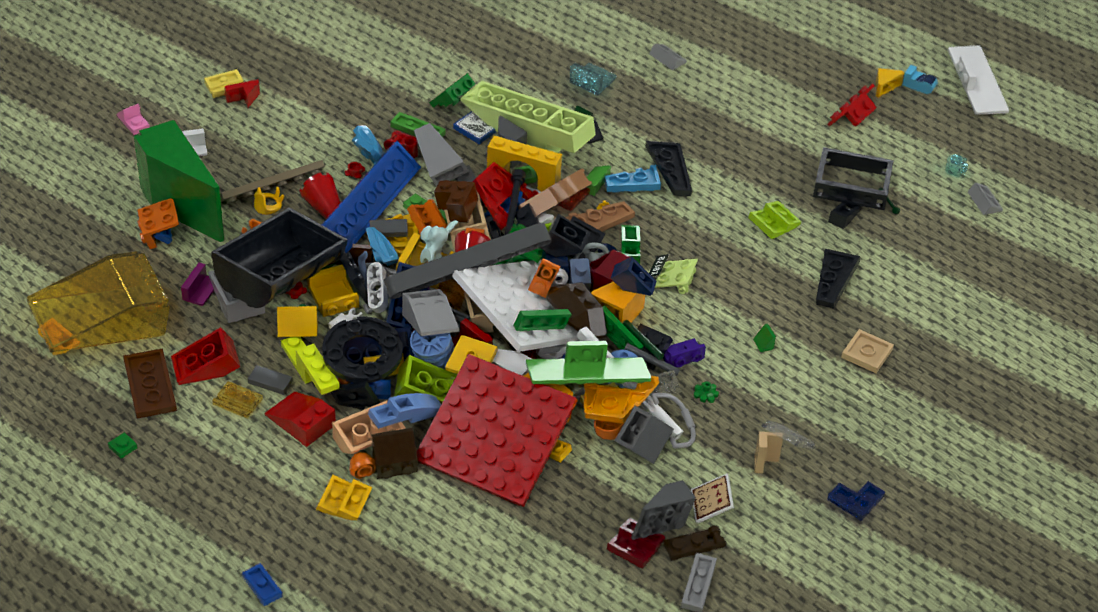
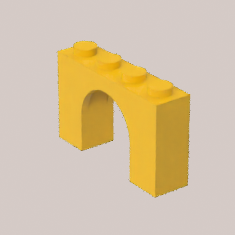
[487,136,562,192]

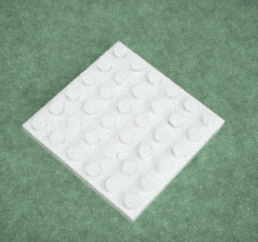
[452,259,581,352]

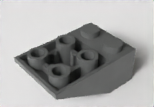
[631,480,696,539]

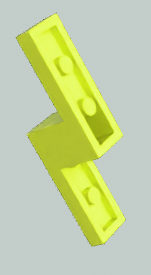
[281,337,340,395]

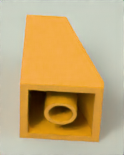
[591,282,645,324]

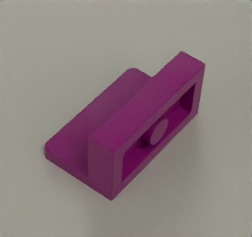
[181,262,214,306]

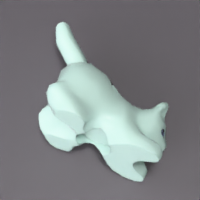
[420,220,458,263]

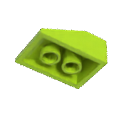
[394,355,457,404]

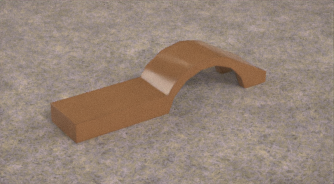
[517,168,592,216]

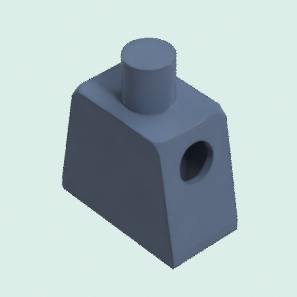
[568,258,591,291]

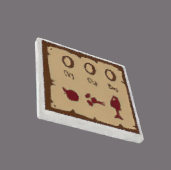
[691,474,734,523]

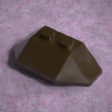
[546,282,607,339]

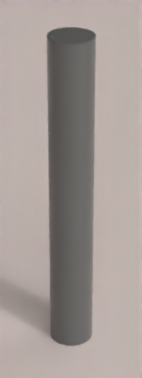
[624,343,680,376]

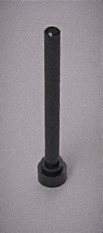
[504,169,526,235]

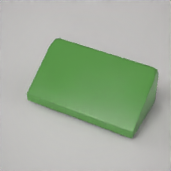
[580,165,611,196]

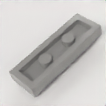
[681,553,717,612]

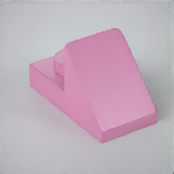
[117,104,149,135]

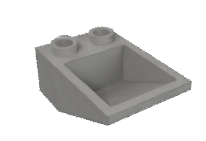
[402,289,459,336]

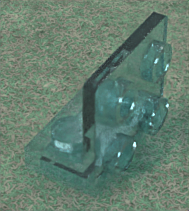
[570,63,616,96]

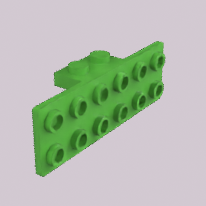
[526,341,651,385]

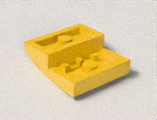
[316,475,372,521]

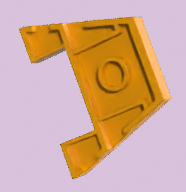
[584,376,659,424]

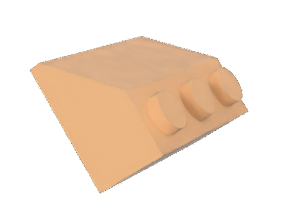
[333,401,406,454]

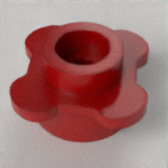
[345,162,365,179]
[285,282,307,299]

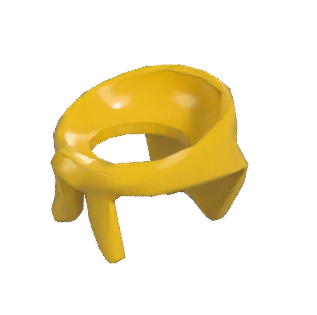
[254,186,285,215]

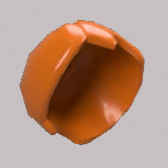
[594,420,624,440]

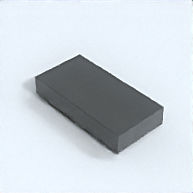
[370,219,408,237]
[248,365,293,395]

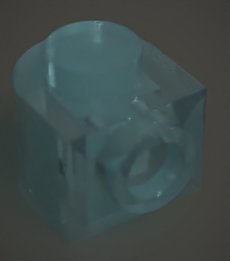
[945,154,969,179]

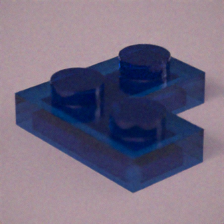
[827,481,885,521]

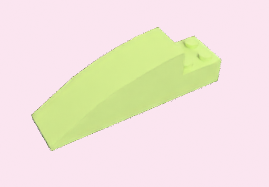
[460,81,596,153]

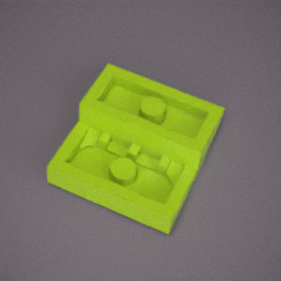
[748,201,801,239]

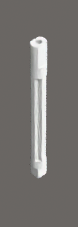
[577,327,683,441]

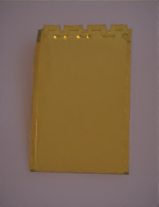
[27,251,170,353]

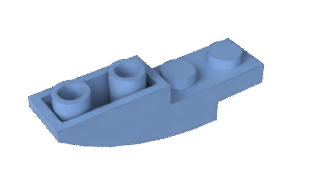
[368,393,441,429]

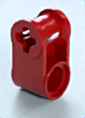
[383,130,418,158]

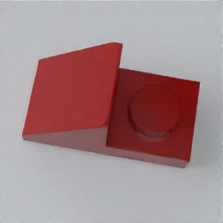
[224,79,260,108]

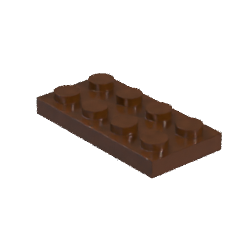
[123,348,177,419]

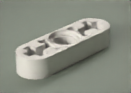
[367,262,388,313]

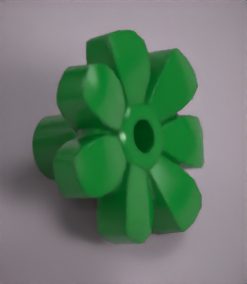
[694,381,719,403]

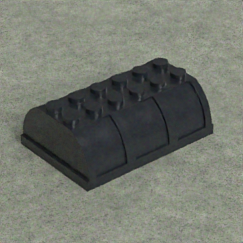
[211,207,348,308]

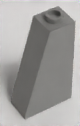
[414,123,469,187]

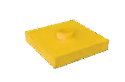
[445,335,498,374]

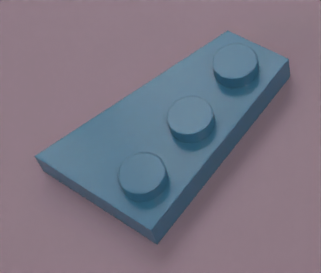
[605,164,661,193]

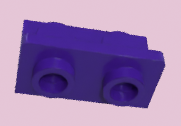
[663,338,706,368]

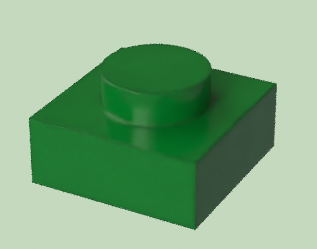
[108,432,138,459]

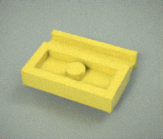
[204,69,243,98]

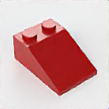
[171,327,241,385]
[265,391,336,447]

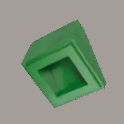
[753,323,776,352]

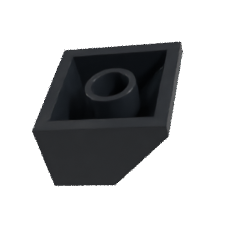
[540,214,591,257]

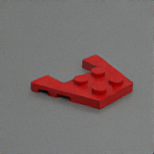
[472,162,539,230]

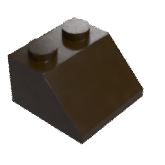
[372,428,418,479]

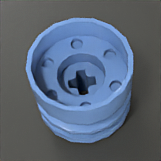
[410,330,455,370]

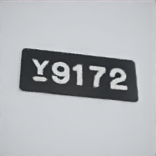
[649,254,669,277]

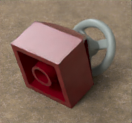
[573,243,630,292]

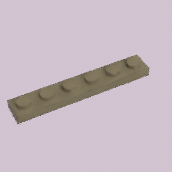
[220,160,325,204]

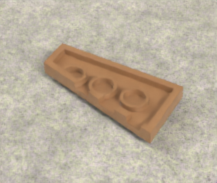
[554,201,635,232]

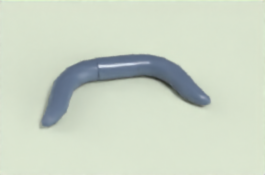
[358,251,380,301]

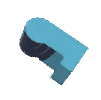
[902,65,938,94]

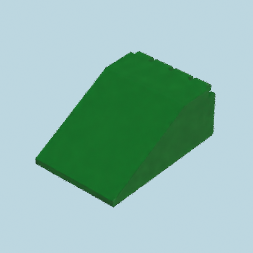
[134,120,224,242]

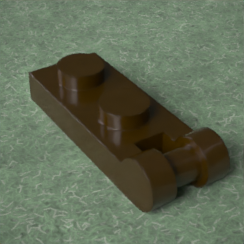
[664,525,727,561]

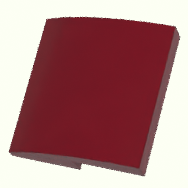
[606,518,666,569]

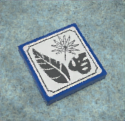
[453,111,496,144]

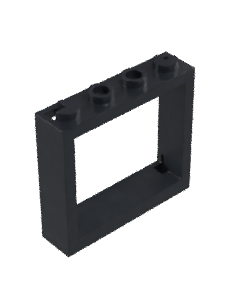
[813,147,894,210]

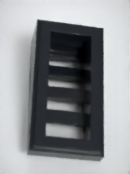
[828,203,862,229]

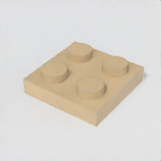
[841,329,894,373]

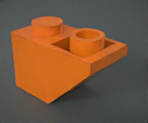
[528,258,561,298]

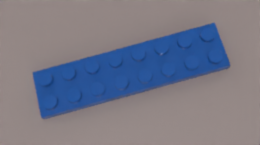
[321,141,421,253]

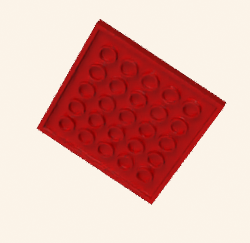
[417,354,577,507]

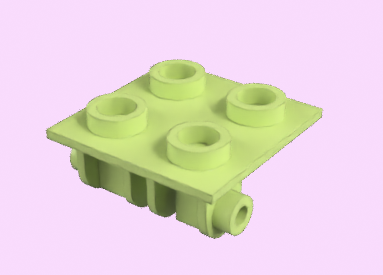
[655,259,698,294]

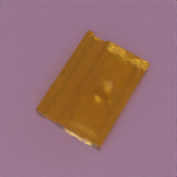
[212,381,263,419]

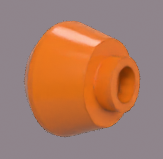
[350,452,376,479]

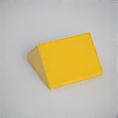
[277,306,318,337]

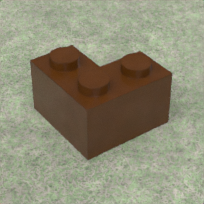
[434,180,478,223]

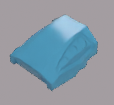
[352,126,384,164]
[366,227,400,266]

